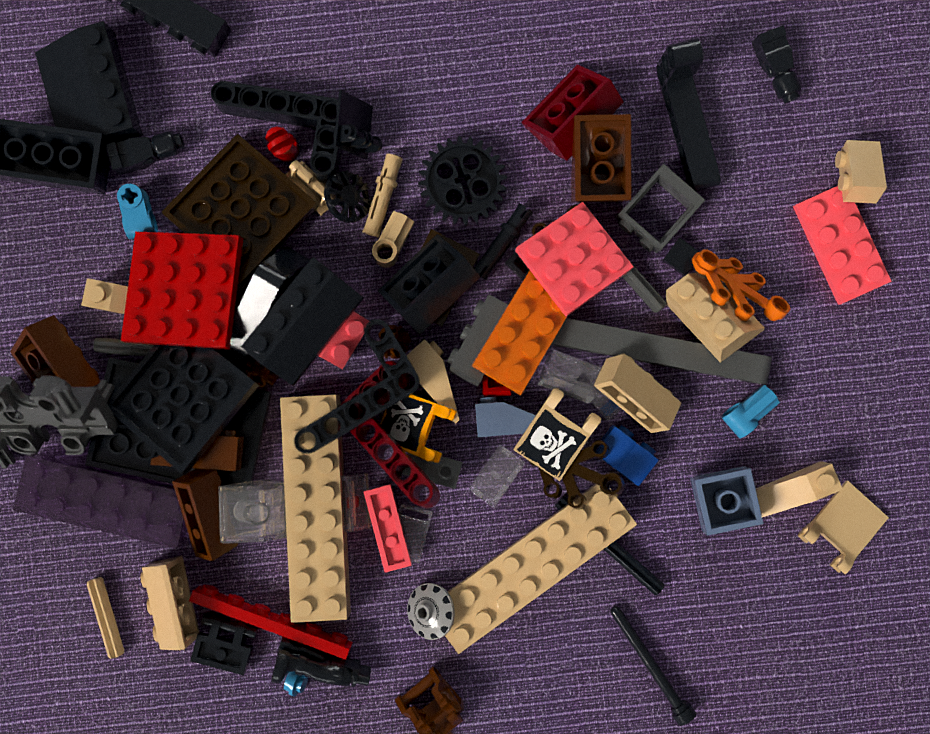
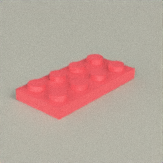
[793,186,892,305]

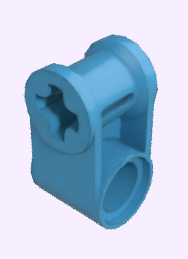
[117,184,158,240]

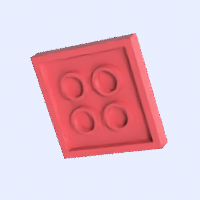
[515,202,634,317]

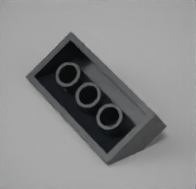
[0,119,109,195]
[241,257,364,386]

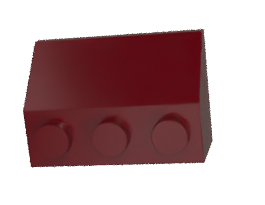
[521,64,624,161]

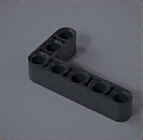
[657,38,720,191]
[211,81,342,183]
[218,246,310,373]
[294,319,419,454]

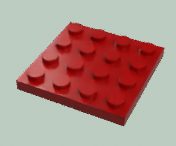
[121,232,243,349]

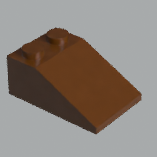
[571,114,631,203]

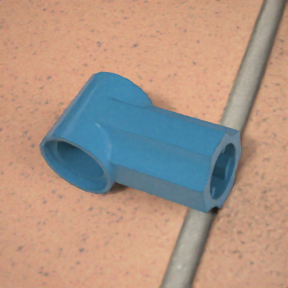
[721,385,780,439]

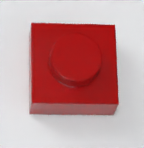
[483,374,512,397]

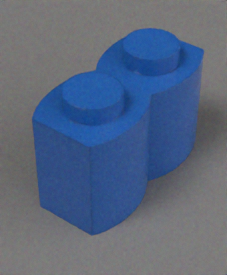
[596,425,659,487]

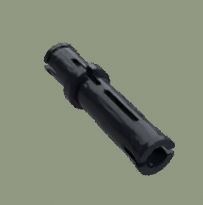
[474,203,533,280]

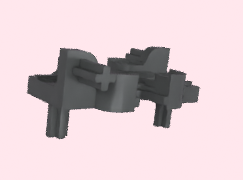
[0,376,119,469]

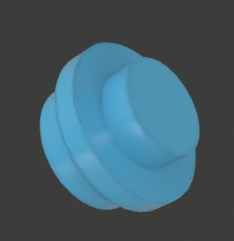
[284,672,308,697]

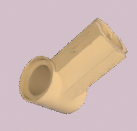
[372,211,415,268]

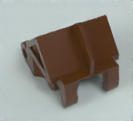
[395,666,464,734]

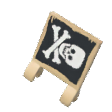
[513,388,601,481]

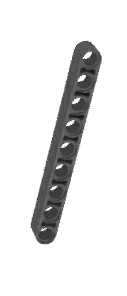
[551,318,772,385]

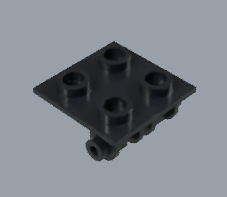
[333,90,382,160]

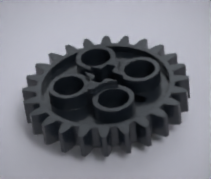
[418,136,507,227]

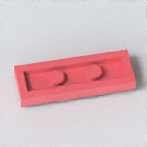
[364,484,412,573]

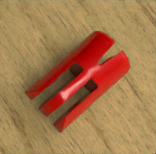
[265,127,300,162]

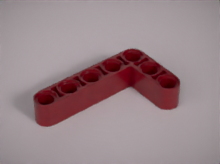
[340,361,440,508]

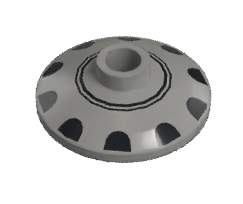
[407,583,455,640]

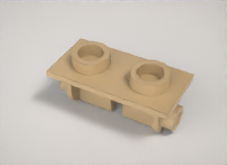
[285,160,336,216]

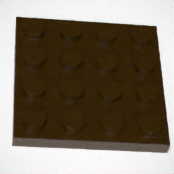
[161,133,318,286]

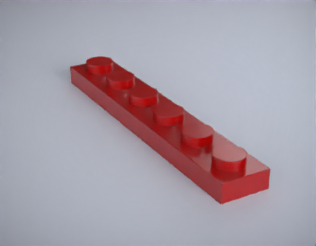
[189,584,353,660]

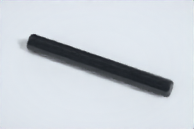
[555,496,665,595]

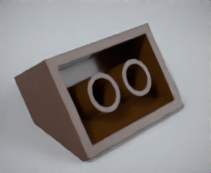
[10,315,100,387]

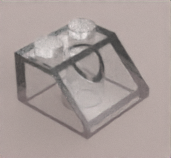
[218,479,287,543]

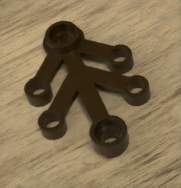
[528,440,625,510]

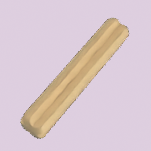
[87,577,124,659]

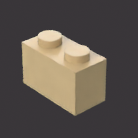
[835,140,887,203]

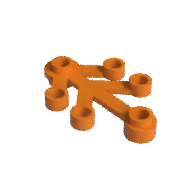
[692,249,790,321]

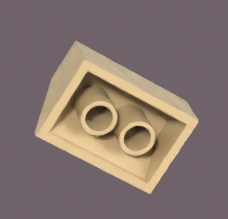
[666,272,765,363]
[141,555,199,650]

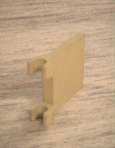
[797,481,889,574]

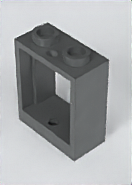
[616,163,705,253]

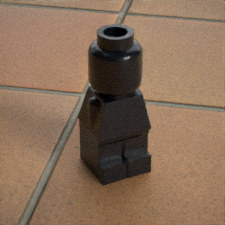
[751,25,801,104]
[105,131,185,175]

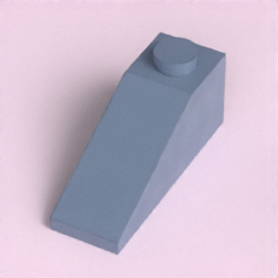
[475,397,536,437]

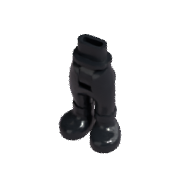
[271,636,371,688]

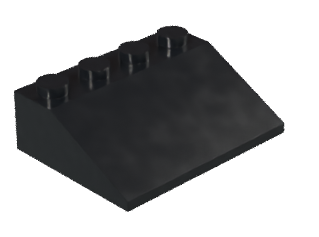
[35,21,143,144]

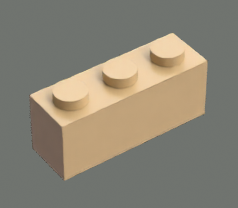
[594,354,681,433]

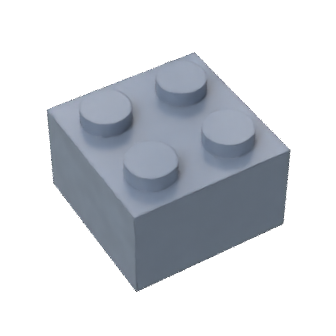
[690,466,763,536]

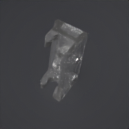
[469,444,526,508]

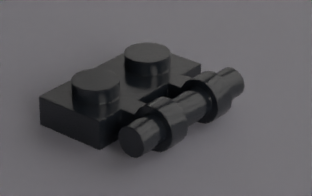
[190,614,258,676]

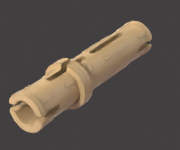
[362,153,403,238]

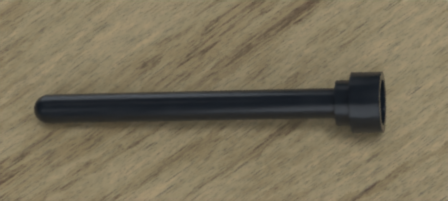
[610,606,697,726]

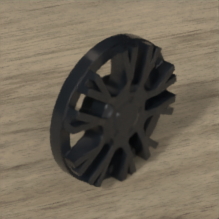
[324,170,372,223]

